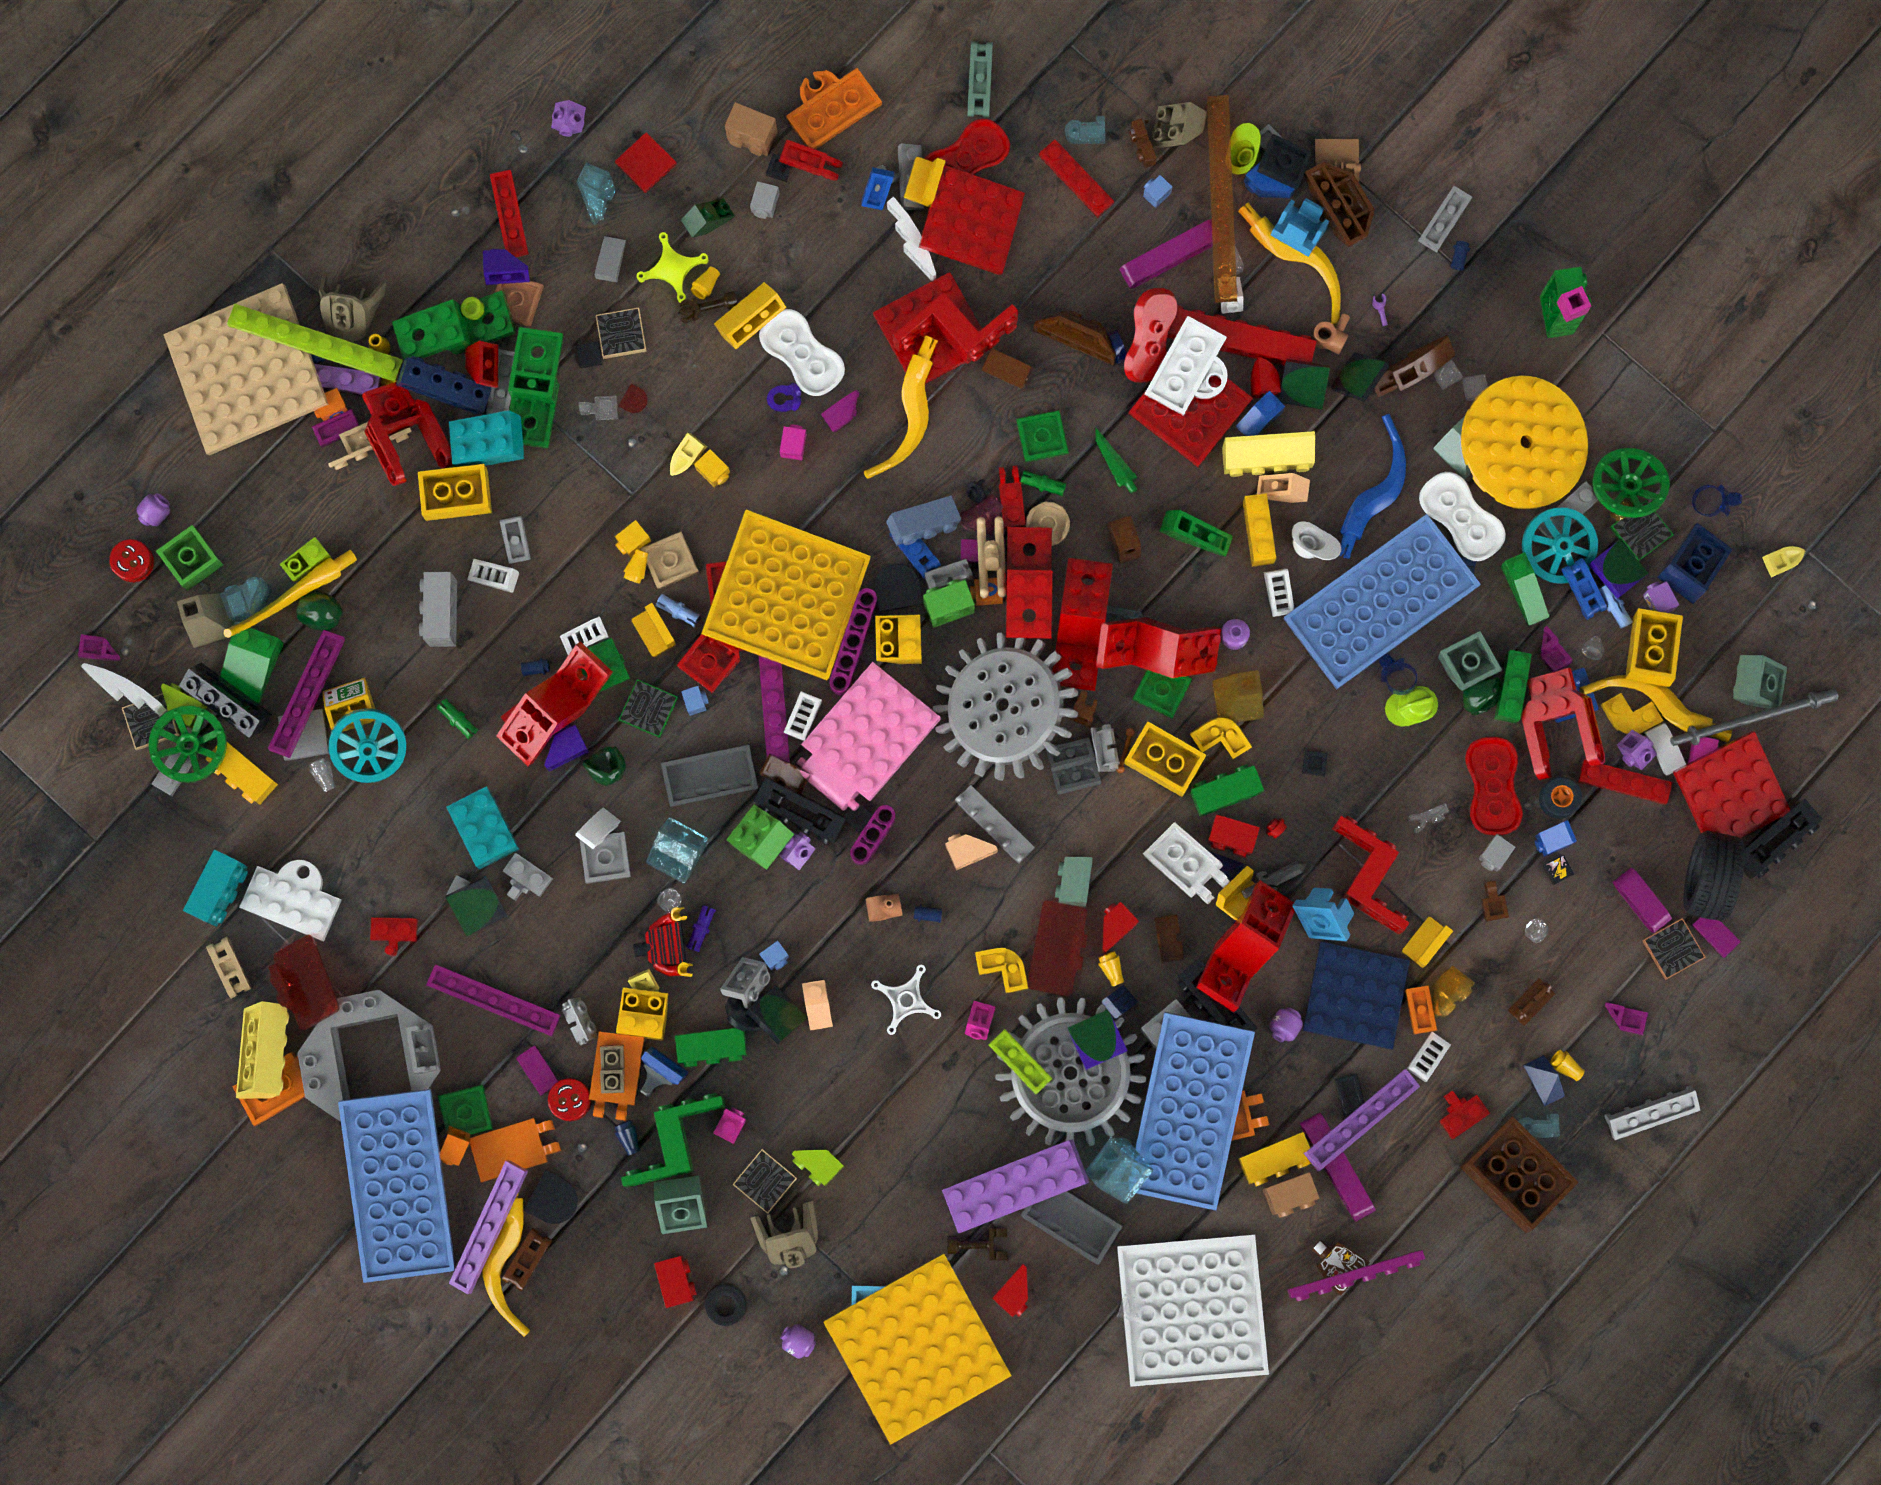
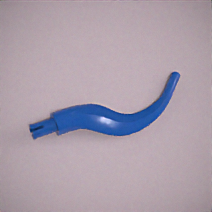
[1339,414,1406,559]

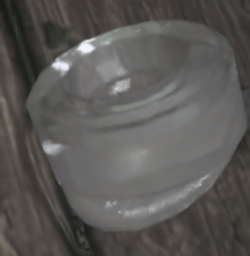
[1581,636,1605,660]
[657,888,682,913]
[1525,918,1549,943]

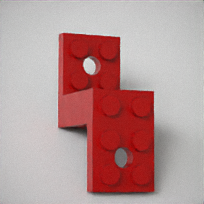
[893,293,1018,364]
[1006,527,1053,639]
[1053,558,1113,691]
[1096,617,1221,678]
[496,642,613,766]
[1332,816,1409,935]
[1196,880,1295,1012]

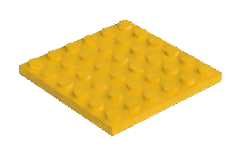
[701,510,871,680]
[823,1254,1011,1445]

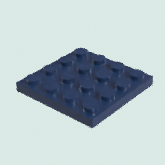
[1303,942,1410,1050]

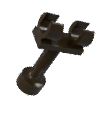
[678,291,737,323]
[947,1228,1007,1261]

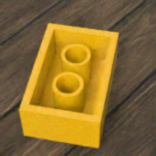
[418,464,492,521]
[1625,608,1683,687]
[1124,721,1206,797]

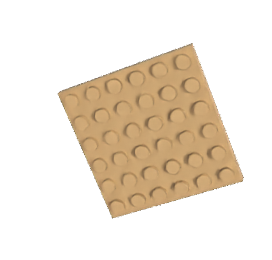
[163,283,329,456]

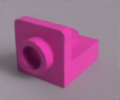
[965,1001,995,1040]
[714,1107,747,1144]

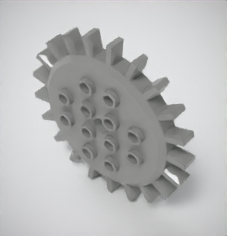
[933,632,1078,781]
[995,997,1146,1146]

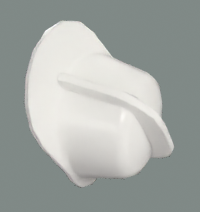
[1292,521,1341,560]

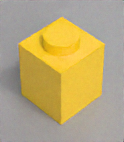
[694,449,730,488]
[615,520,651,558]

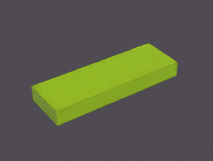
[989,1029,1053,1095]

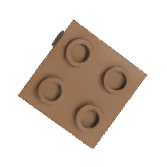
[1315,139,1361,182]

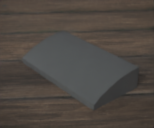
[661,743,758,807]
[1021,1190,1123,1265]

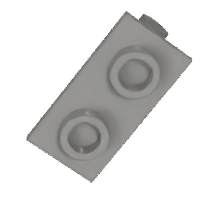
[924,559,973,589]
[1091,724,1120,772]
[562,997,598,1046]

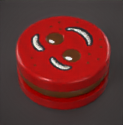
[109,539,154,583]
[548,1078,592,1121]

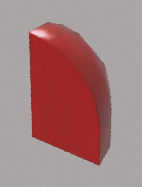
[1251,357,1281,398]

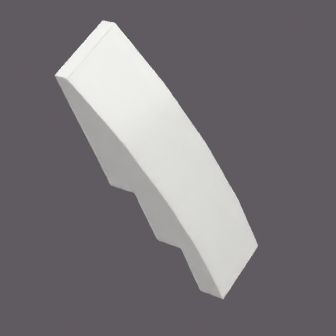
[887,197,936,281]
[81,663,166,716]

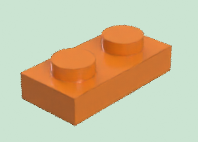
[1405,985,1437,1035]

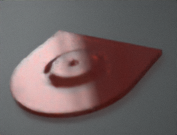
[619,384,648,413]

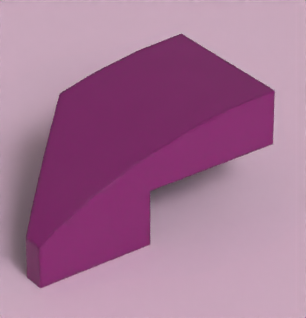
[821,390,860,432]
[1541,626,1573,672]
[78,634,120,661]
[1605,1002,1648,1036]

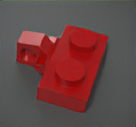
[1439,1091,1490,1140]

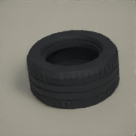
[1683,831,1745,921]

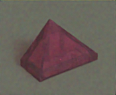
[959,494,1003,535]

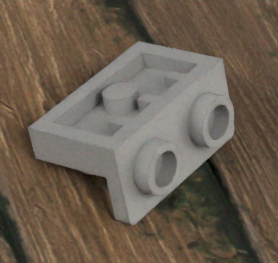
[720,957,770,1009]

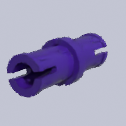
[686,905,716,952]

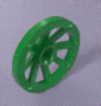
[1592,448,1670,518]
[149,706,227,783]

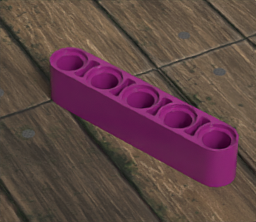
[1119,219,1223,289]
[830,588,877,696]
[1300,1112,1376,1222]

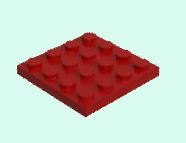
[918,165,1025,276]
[873,272,991,384]
[1129,376,1253,467]
[1673,731,1790,838]

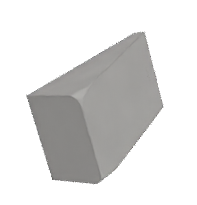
[594,236,626,282]
[499,515,531,564]

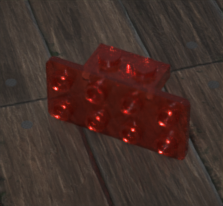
[1027,900,1088,997]
[268,934,340,1030]

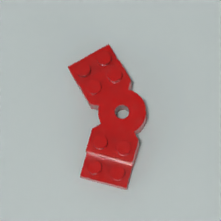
[677,561,744,694]

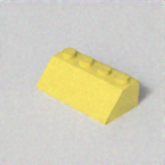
[1222,431,1315,477]
[236,1001,289,1099]

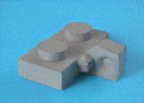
[503,853,553,901]

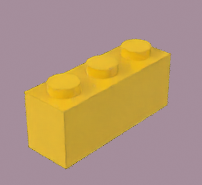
[714,282,786,349]
[1243,493,1276,567]
[206,742,278,805]
[1238,1132,1311,1186]

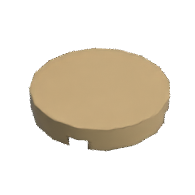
[1026,502,1070,546]

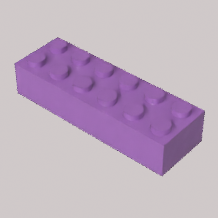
[942,1139,1090,1233]

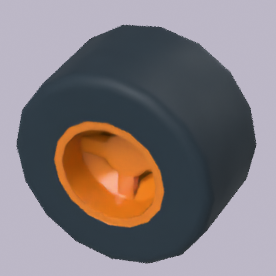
[1539,776,1582,819]

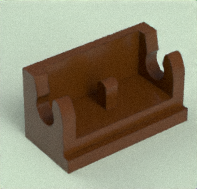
[982,348,1033,389]
[1070,690,1097,729]

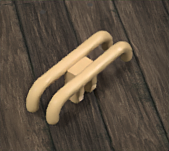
[977,516,1007,598]

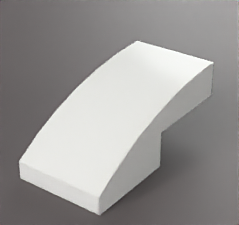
[1644,723,1686,775]
[576,808,621,849]

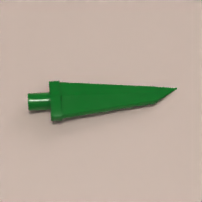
[1095,427,1138,494]

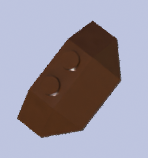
[1304,162,1375,247]
[1033,310,1116,366]

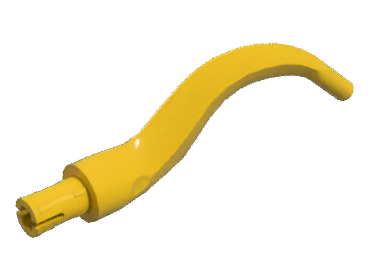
[1238,202,1341,326]
[864,336,938,479]
[224,550,357,638]
[1579,675,1733,743]
[482,1194,530,1337]

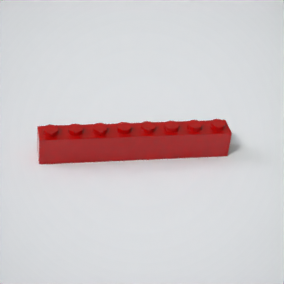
[1167,305,1317,366]

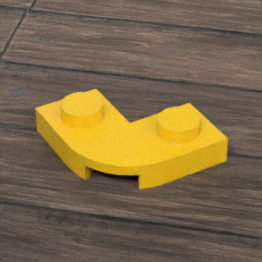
[1601,693,1664,734]
[1190,717,1252,759]
[975,948,1028,993]

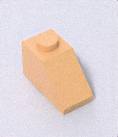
[1257,473,1310,503]
[945,833,998,871]
[802,980,833,1030]

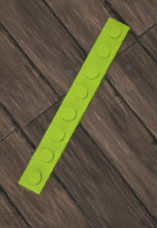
[227,304,403,382]

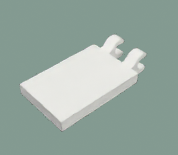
[1143,822,1230,904]

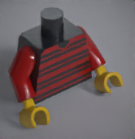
[633,907,693,977]

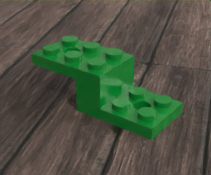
[392,290,516,360]
[508,327,564,449]

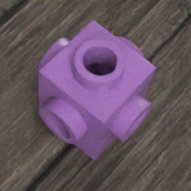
[551,100,586,137]
[1617,730,1657,770]
[779,830,815,870]

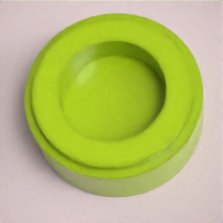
[461,297,484,320]

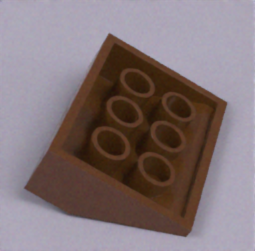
[1460,1116,1579,1233]

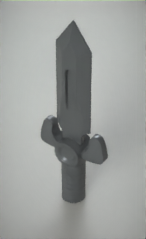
[1241,861,1307,899]

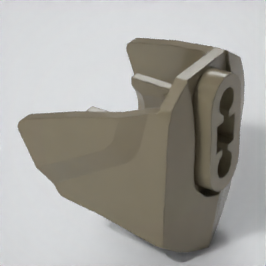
[319,272,386,342]
[750,1201,818,1268]

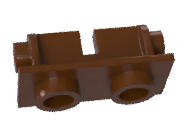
[1508,978,1555,1026]

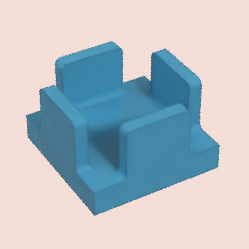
[1271,198,1329,257]
[1293,888,1354,941]

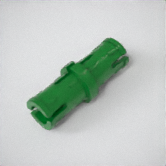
[1021,470,1067,497]
[436,698,478,739]

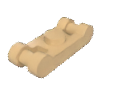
[206,937,252,999]

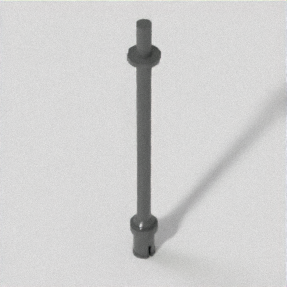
[1670,687,1838,746]

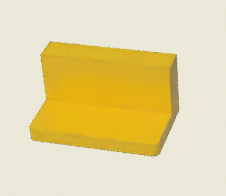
[904,157,945,207]
[631,603,676,657]
[1216,866,1255,920]
[1402,917,1453,968]

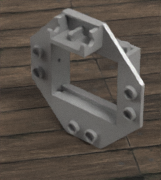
[297,990,441,1122]

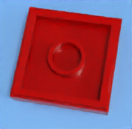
[615,132,677,194]

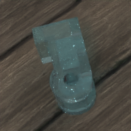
[1065,116,1105,144]
[1518,1114,1560,1138]

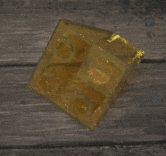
[1212,670,1264,723]
[1433,966,1475,1018]

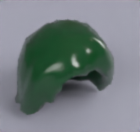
[296,591,343,631]
[1463,677,1500,716]
[583,746,626,786]

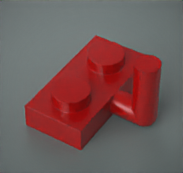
[370,917,418,957]

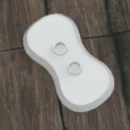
[759,309,845,396]
[1419,472,1506,561]

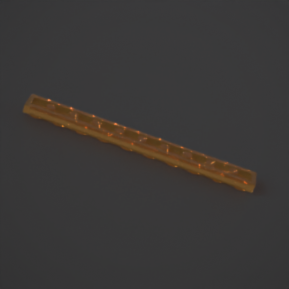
[1207,95,1237,303]

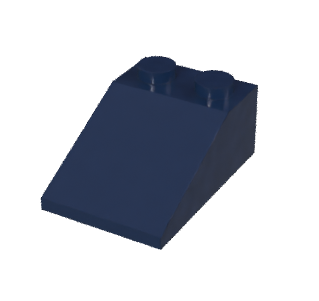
[1657,523,1733,604]

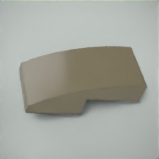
[600,1045,625,1094]

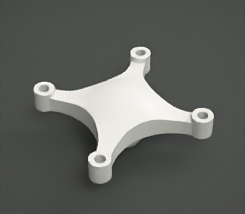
[871,964,941,1035]

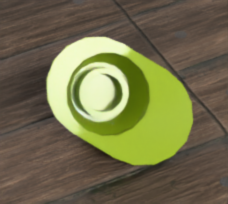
[1225,123,1261,175]
[1385,686,1438,727]

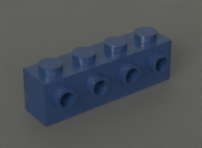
[396,356,492,415]

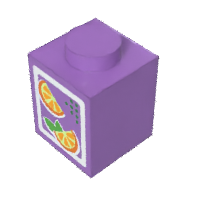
[1643,581,1679,613]

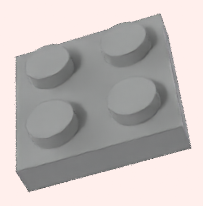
[580,832,631,884]

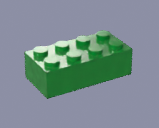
[1539,267,1591,338]

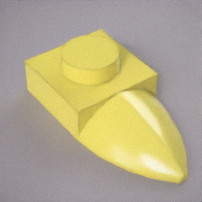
[670,433,707,476]
[1762,546,1805,577]
[628,969,660,992]

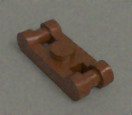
[502,1228,552,1292]

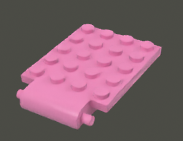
[797,662,941,811]

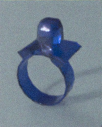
[1107,330,1128,366]
[1692,485,1742,517]
[1379,654,1417,695]

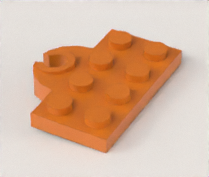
[786,68,882,150]

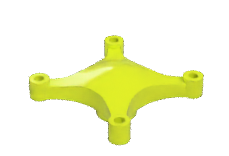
[637,232,709,303]

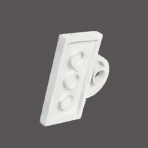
[1145,316,1227,416]
[239,860,341,941]

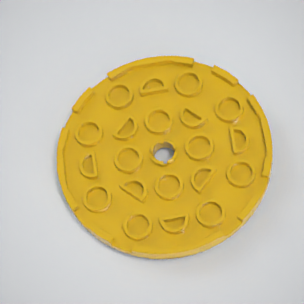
[1461,376,1588,509]

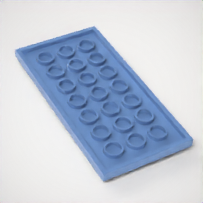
[1283,514,1481,690]
[1126,1012,1255,1210]
[338,1089,456,1283]

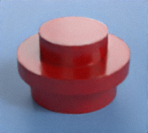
[1266,818,1287,839]

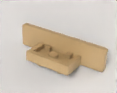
[328,422,412,470]

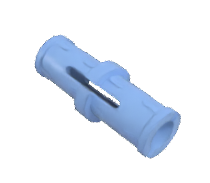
[1599,585,1633,629]
[656,594,701,627]

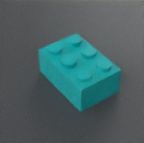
[449,410,524,467]
[446,786,520,870]
[183,850,248,927]

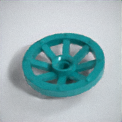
[1522,508,1598,583]
[329,708,406,783]

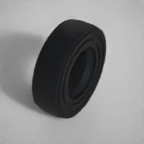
[705,1284,747,1326]

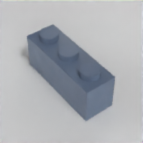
[886,496,961,546]

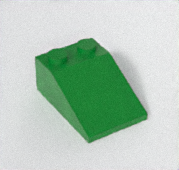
[220,623,284,704]

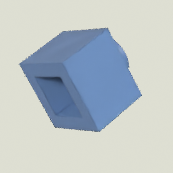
[1143,175,1172,208]
[681,686,709,716]
[760,941,789,970]

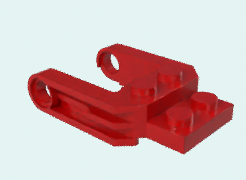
[362,382,454,486]
[1521,668,1605,780]

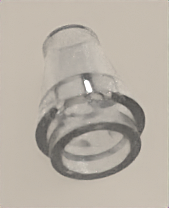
[309,757,336,792]

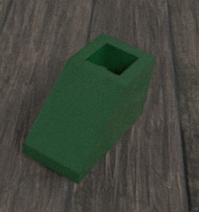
[681,198,735,238]

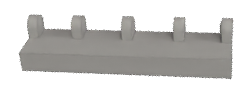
[955,785,1035,864]
[1604,1085,1701,1140]

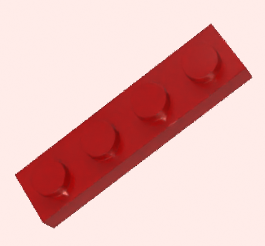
[1039,139,1114,218]
[490,170,529,257]
[1578,759,1672,805]

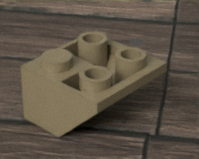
[1151,102,1207,149]
[177,593,234,648]

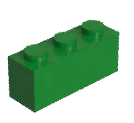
[1494,650,1532,724]
[1190,764,1264,817]
[675,1028,747,1068]

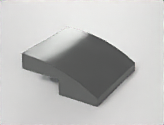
[1046,737,1101,795]

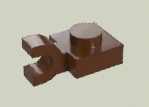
[1481,881,1509,922]

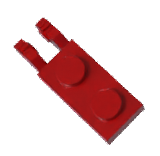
[779,139,843,181]
[999,466,1026,529]

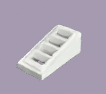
[467,559,519,593]
[1264,569,1294,617]
[560,616,609,655]
[784,691,822,741]
[1407,1032,1451,1082]

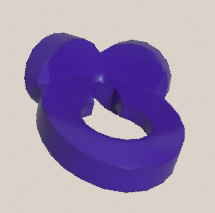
[767,382,802,412]

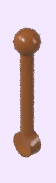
[1116,728,1134,773]

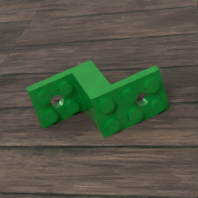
[621,1093,726,1188]

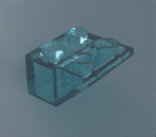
[577,163,616,225]
[220,577,272,624]
[646,817,709,884]
[1085,1138,1153,1204]

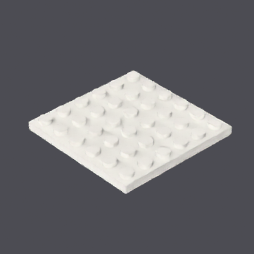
[1117,1235,1269,1386]

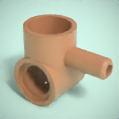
[1312,314,1350,355]
[865,894,903,922]

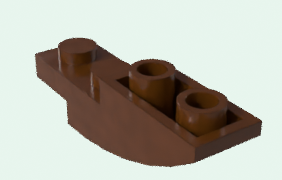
[1374,335,1456,397]

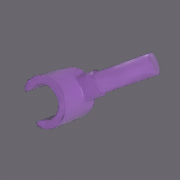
[1372,294,1388,326]

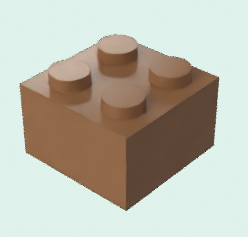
[725,102,778,156]
[1263,1172,1320,1218]

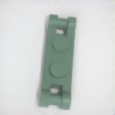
[967,41,993,118]

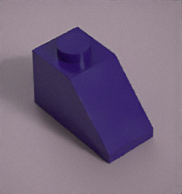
[483,249,530,285]
[544,724,589,772]

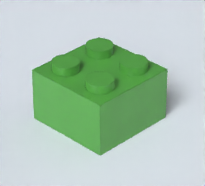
[156,525,223,591]
[923,579,975,628]
[727,805,794,870]

